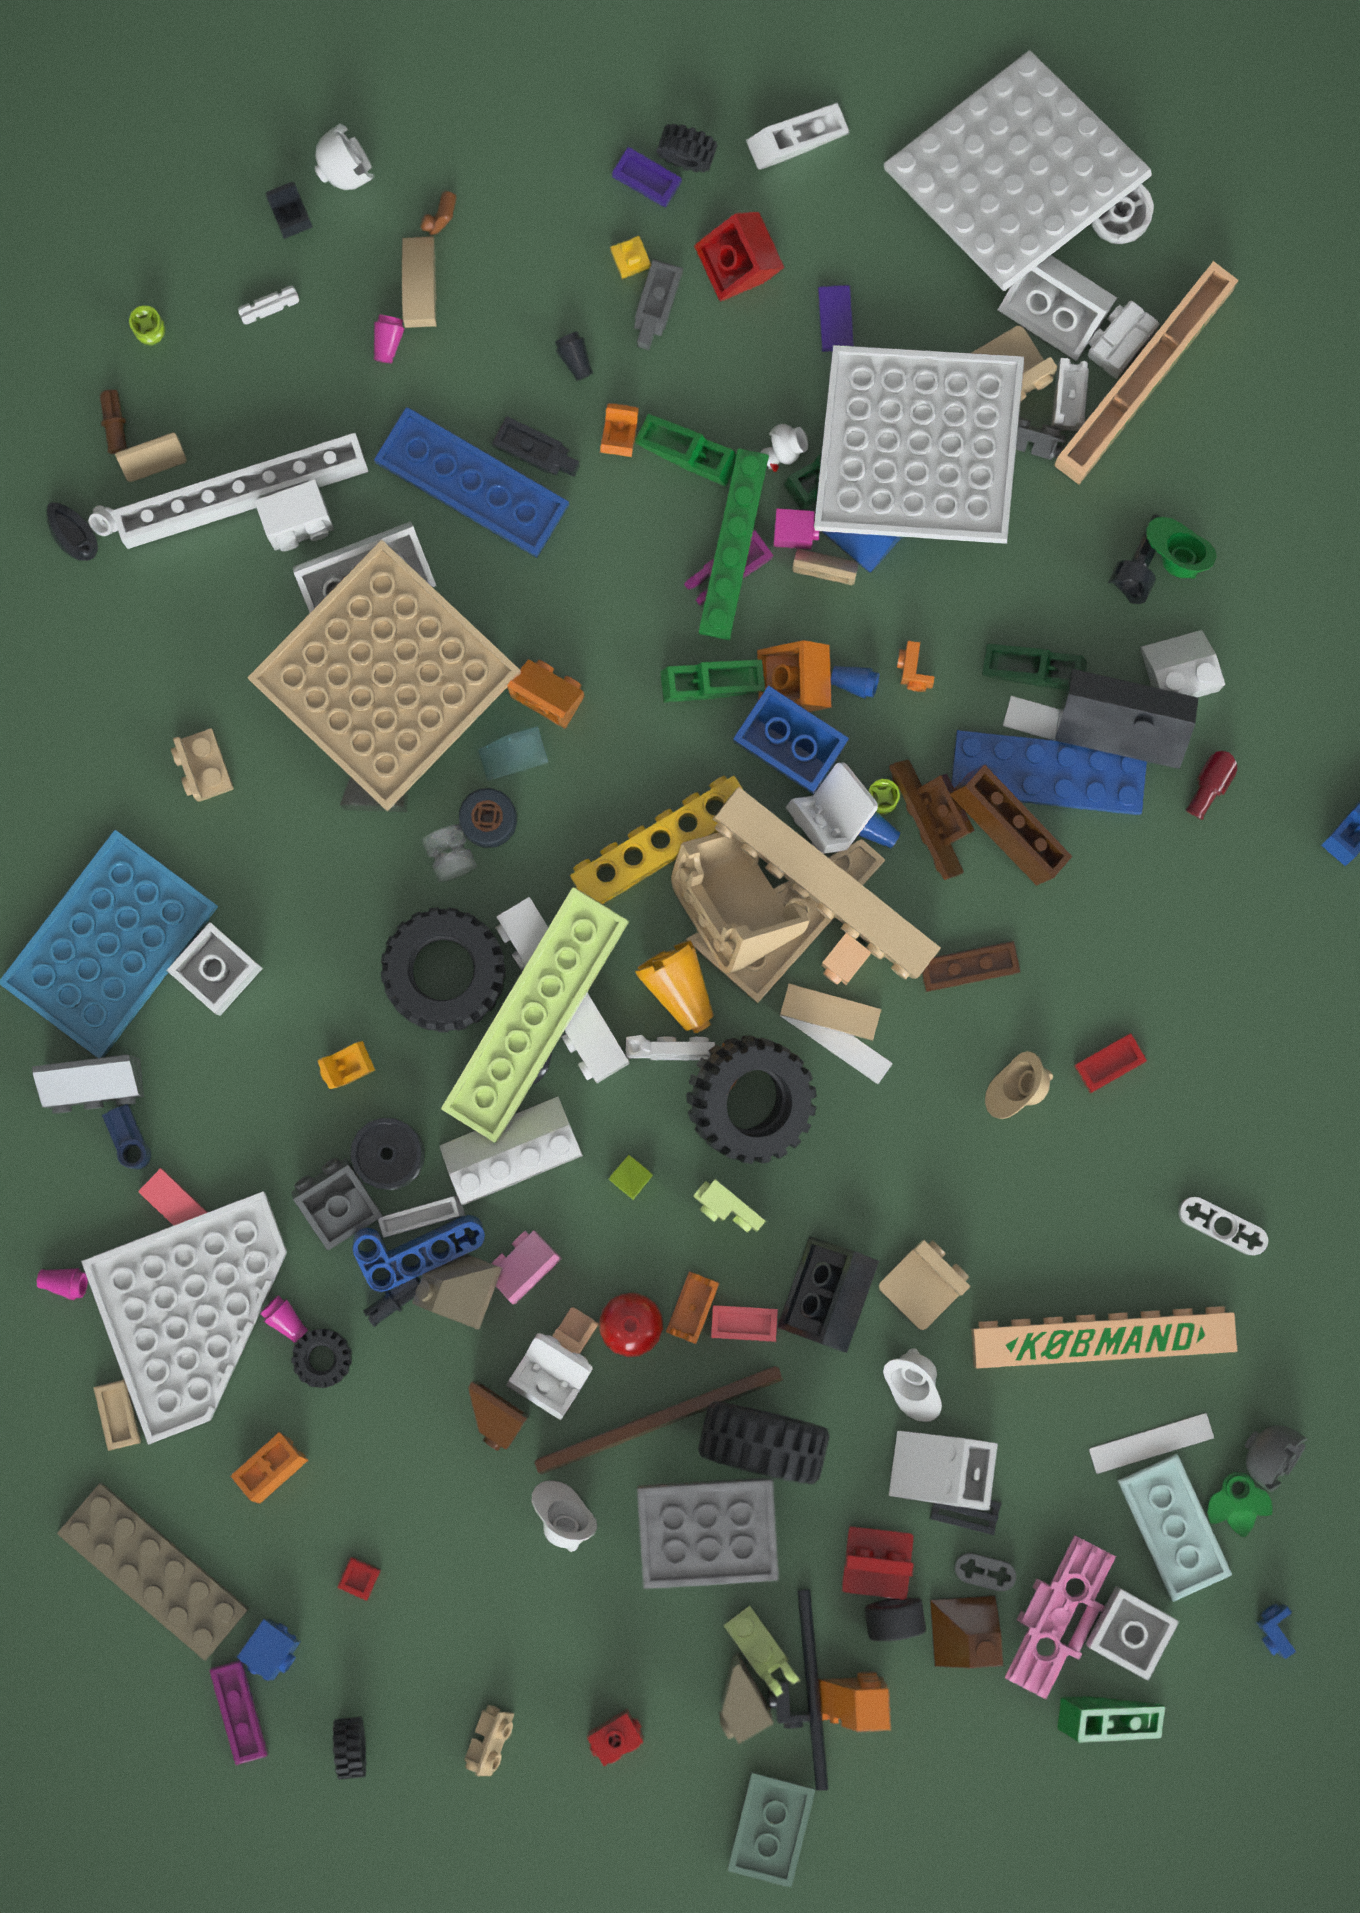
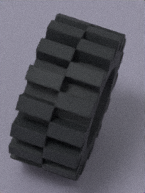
[656,124,718,173]
[291,1329,352,1388]
[333,1717,367,1780]

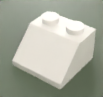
[1140,630,1225,697]

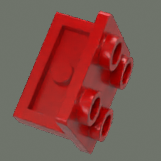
[842,1526,914,1599]

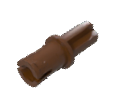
[100,389,128,454]

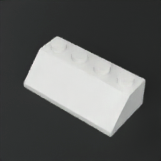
[293,521,436,613]
[440,1097,583,1205]

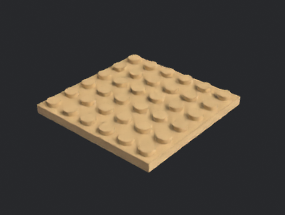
[247,540,521,811]

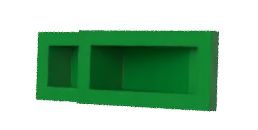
[635,414,737,487]
[660,660,765,703]

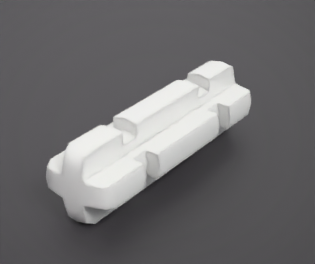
[238,286,299,324]

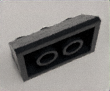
[777,1236,879,1353]

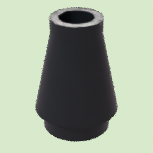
[555,331,593,381]

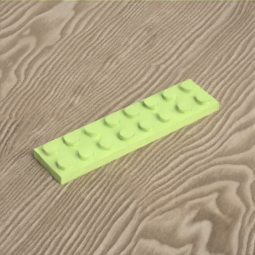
[441,887,629,1143]

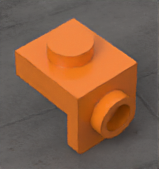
[600,403,638,457]
[897,641,935,692]

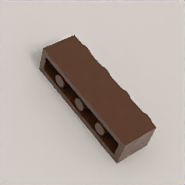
[949,764,1073,886]

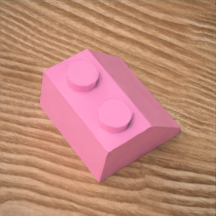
[491,1231,562,1304]

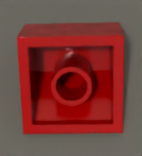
[694,212,785,301]

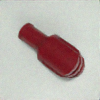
[1185,750,1237,820]

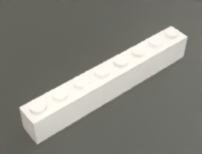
[112,433,369,549]

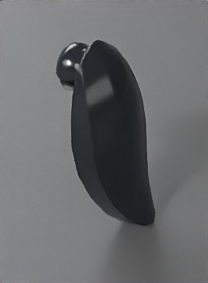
[46,502,98,561]

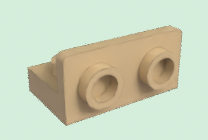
[171,728,234,802]

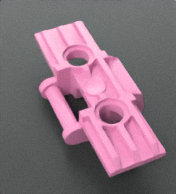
[1004,1535,1116,1699]

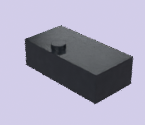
[1055,669,1199,769]

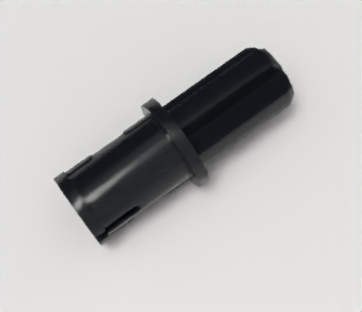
[363,1277,421,1327]

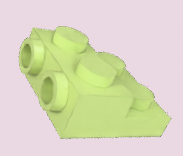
[693,1179,765,1233]

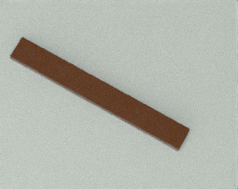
[534,1366,783,1475]

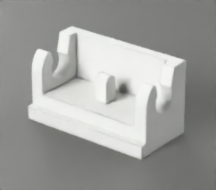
[1052,358,1089,431]

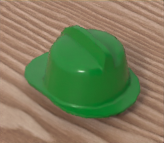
[1146,517,1217,579]

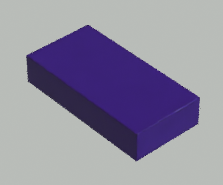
[612,147,682,208]
[818,285,854,352]

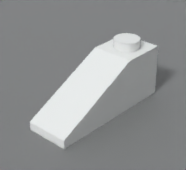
[747,103,849,170]

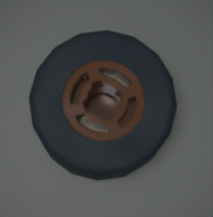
[459,788,517,848]

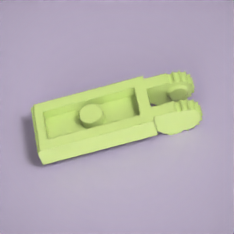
[724,1606,800,1697]

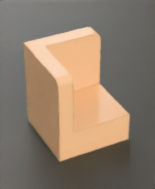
[552,1307,599,1354]

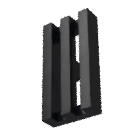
[930,1500,1002,1535]

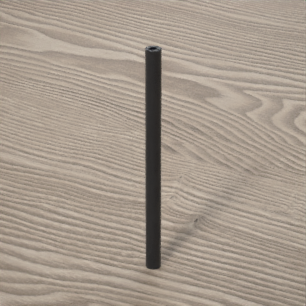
[797,1589,829,1791]

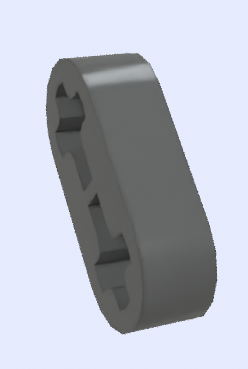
[954,1552,1016,1591]

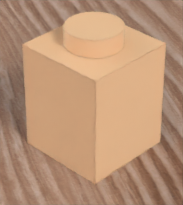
[821,933,872,985]

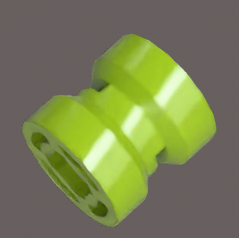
[129,305,165,345]
[868,779,900,815]

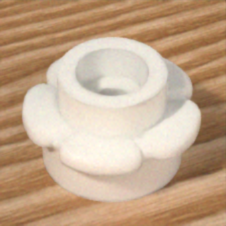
[89,505,118,536]

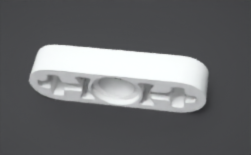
[1178,1197,1268,1255]

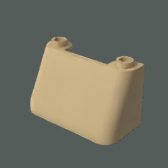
[671,832,810,973]

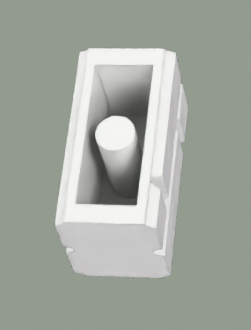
[1088,301,1159,378]

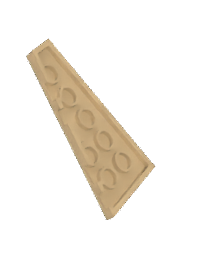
[686,839,885,1004]

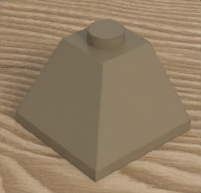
[412,1254,502,1329]

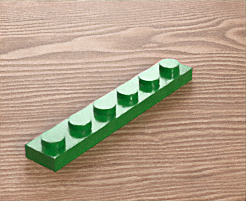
[699,448,769,640]

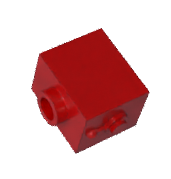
[587,1709,644,1766]

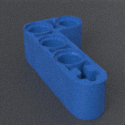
[353,1215,485,1292]

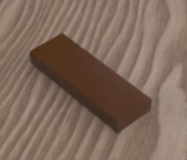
[922,941,1020,992]

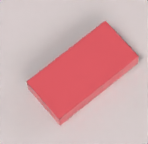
[138,1168,208,1226]
[711,1305,778,1342]

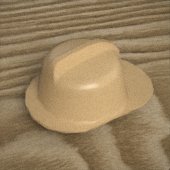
[985,1051,1053,1119]

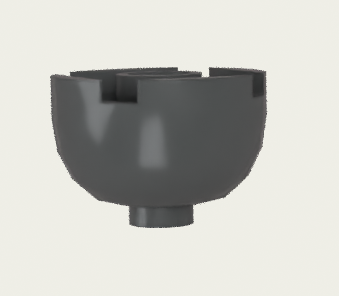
[1245,1425,1307,1492]

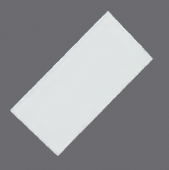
[1003,696,1060,741]

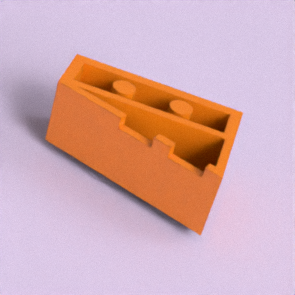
[819,1672,890,1731]

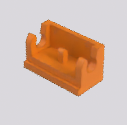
[666,1271,719,1344]
[231,1432,308,1504]

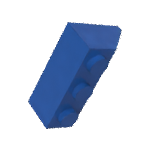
[733,685,849,795]

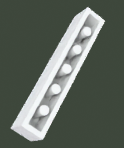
[495,897,630,1083]

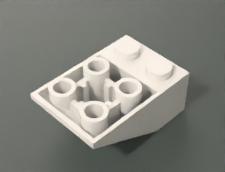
[889,1431,998,1510]

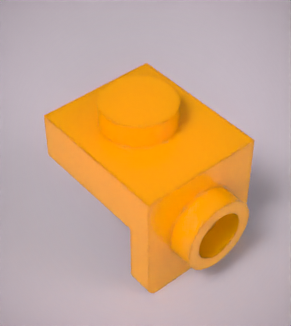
[317,1041,375,1089]

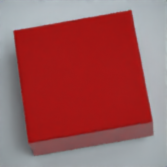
[337,1557,381,1601]

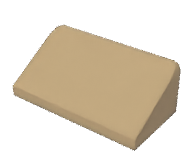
[115,432,187,482]
[792,549,859,585]

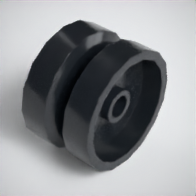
[351,1118,425,1190]

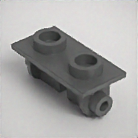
[1016,417,1065,460]

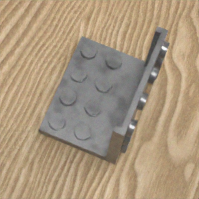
[638,1477,778,1588]

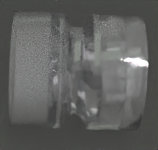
[422,824,477,882]

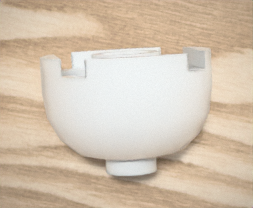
[315,124,374,190]
[1091,184,1154,244]

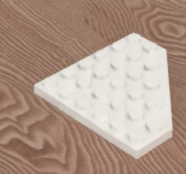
[81,1191,287,1444]

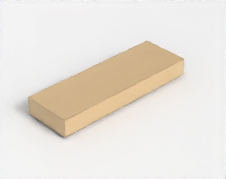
[780,984,882,1041]

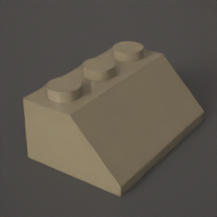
[719,1653,773,1744]

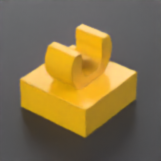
[610,236,651,279]

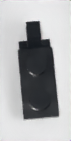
[492,416,580,477]

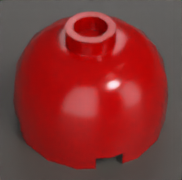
[599,1292,663,1357]

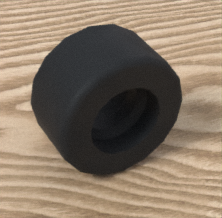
[864,1597,926,1641]

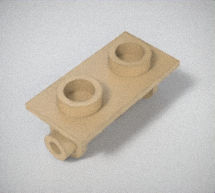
[464,1705,515,1776]

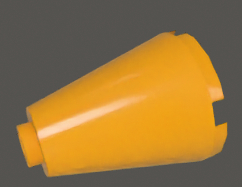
[635,940,714,1033]

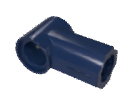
[102,1104,151,1170]

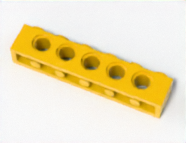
[570,775,742,904]

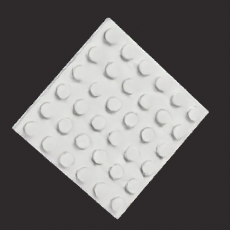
[884,50,1151,291]
[814,345,1024,543]

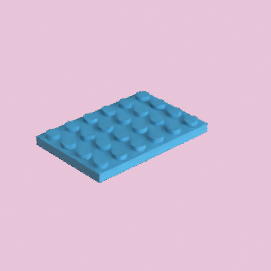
[0,830,218,1058]

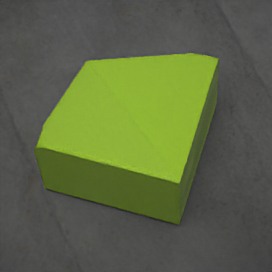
[608,1155,654,1200]

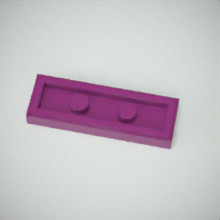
[209,1660,268,1766]

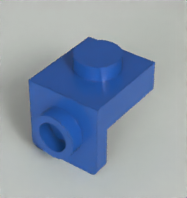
[1257,1604,1296,1659]

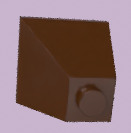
[468,1380,529,1451]
[930,1595,1003,1668]

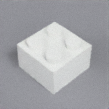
[254,479,334,551]
[167,923,263,1016]
[1085,1586,1179,1680]

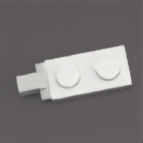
[626,1035,715,1060]

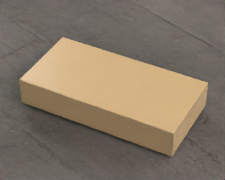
[94,1380,141,1451]

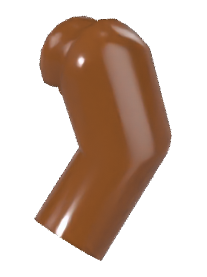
[420,192,457,235]

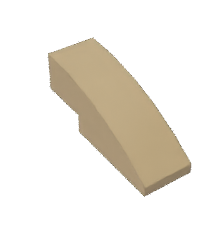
[402,237,437,328]

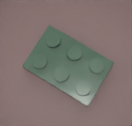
[727,1771,816,1888]

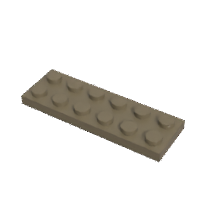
[57,1482,249,1661]

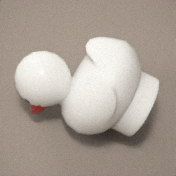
[760,424,808,472]

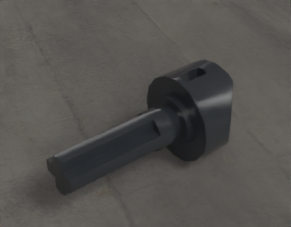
[1108,514,1160,604]

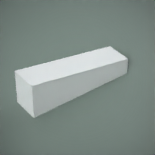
[378,1196,465,1238]

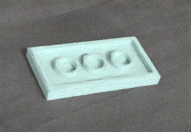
[1117,1454,1232,1602]

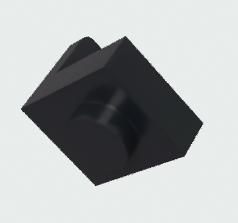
[265,182,313,239]
[768,1679,810,1729]

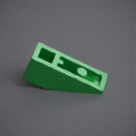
[1057,1696,1165,1742]

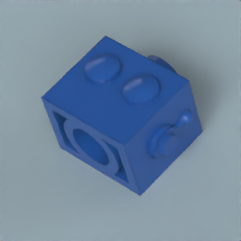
[237,1619,301,1681]

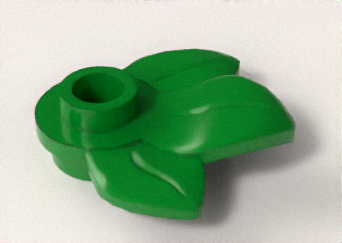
[1207,1471,1273,1537]

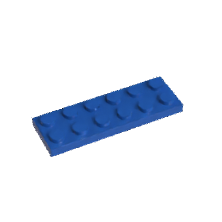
[374,407,569,558]
[951,730,1147,815]

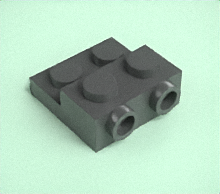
[291,1158,382,1251]

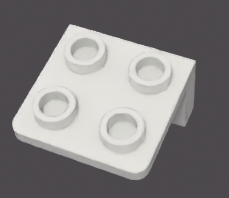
[786,762,878,854]
[506,1333,593,1420]

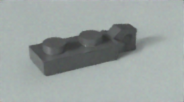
[634,259,683,350]

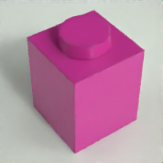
[773,509,819,549]

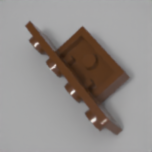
[889,759,975,880]

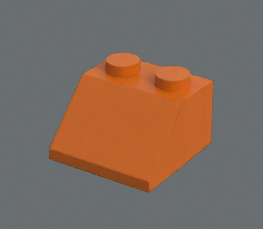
[757,640,831,712]
[507,659,585,729]

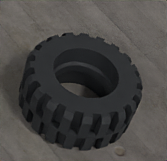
[380,907,506,1032]
[686,1036,817,1164]
[698,1401,830,1484]

